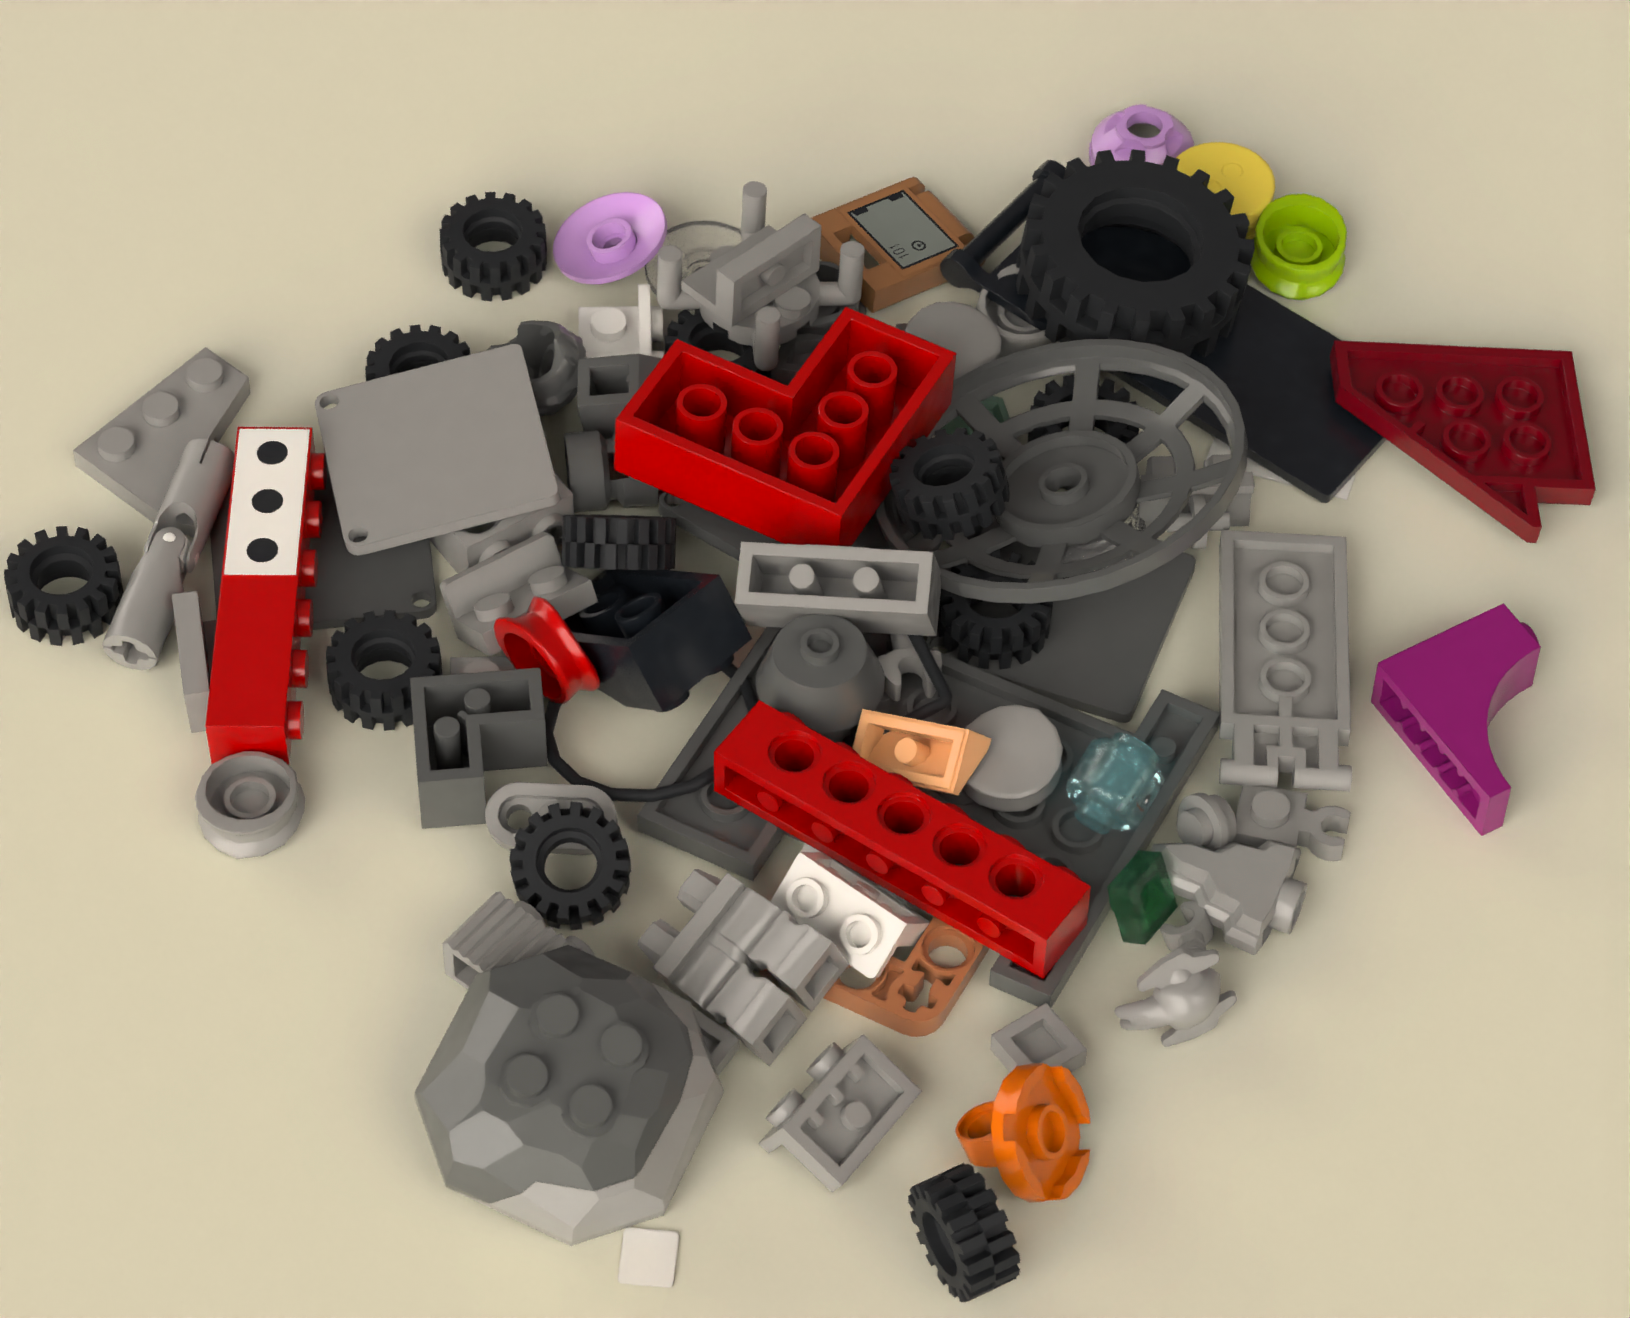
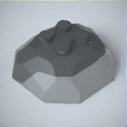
[414,945,724,1246]

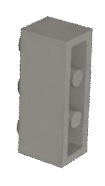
[735,542,941,636]

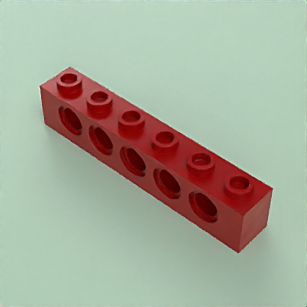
[714,700,1091,979]

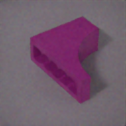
[1371,603,1541,836]

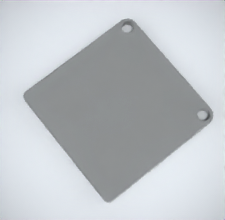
[315,344,560,556]

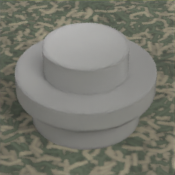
[1177,793,1237,850]

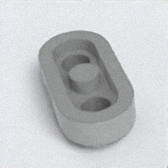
[485,782,618,855]

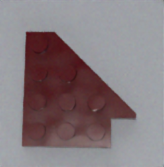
[1330,340,1596,543]

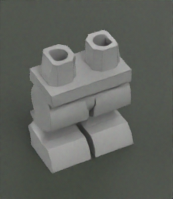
[638,869,849,1066]

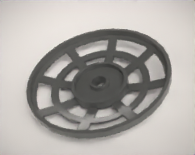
[876,339,1248,604]

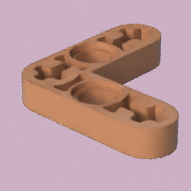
[823,917,990,1037]

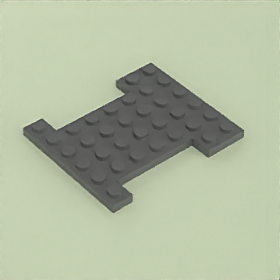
[637,627,1220,1008]

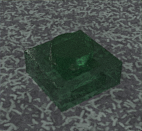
[1107,850,1178,945]

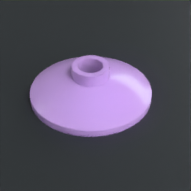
[553,192,667,284]

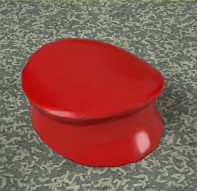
[494,596,600,704]

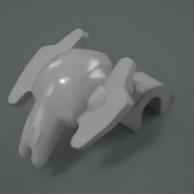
[1115,901,1237,1047]

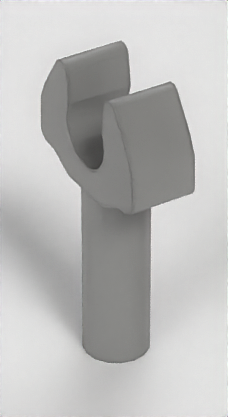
[878,634,942,701]

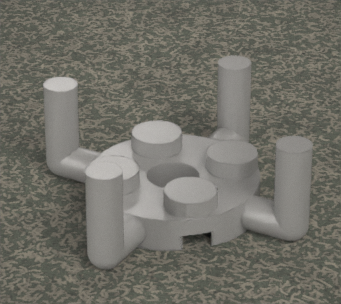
[657,181,865,371]

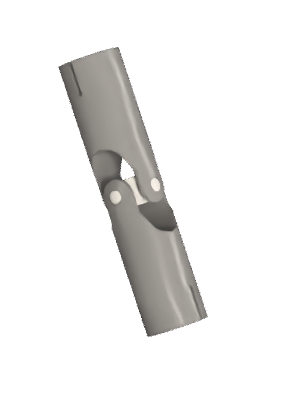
[103,438,235,670]

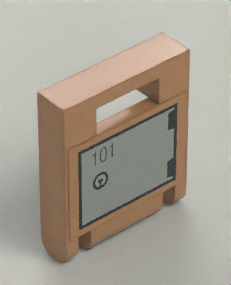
[811,177,986,313]

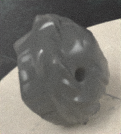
[487,321,587,417]

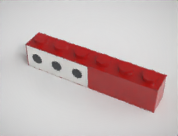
[205,427,327,765]

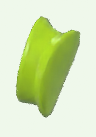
[1251,193,1347,300]

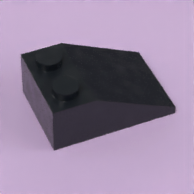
[564,569,752,712]

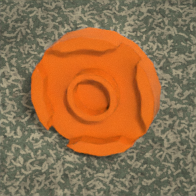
[955,1063,1090,1202]

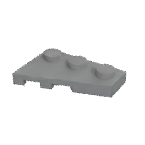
[73,347,250,523]

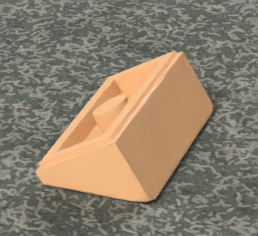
[852,709,992,796]

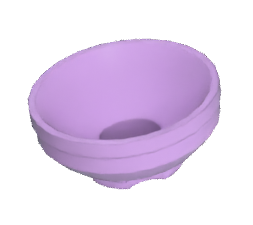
[1089,104,1194,166]

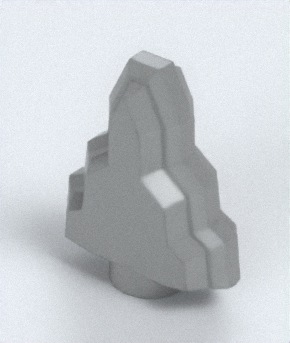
[1144,840,1307,955]

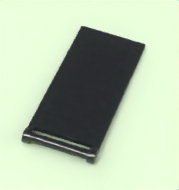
[940,160,1386,503]

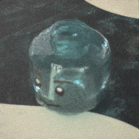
[1066,733,1164,834]

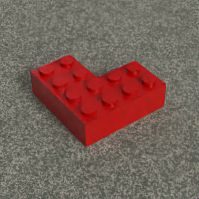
[614,307,957,547]

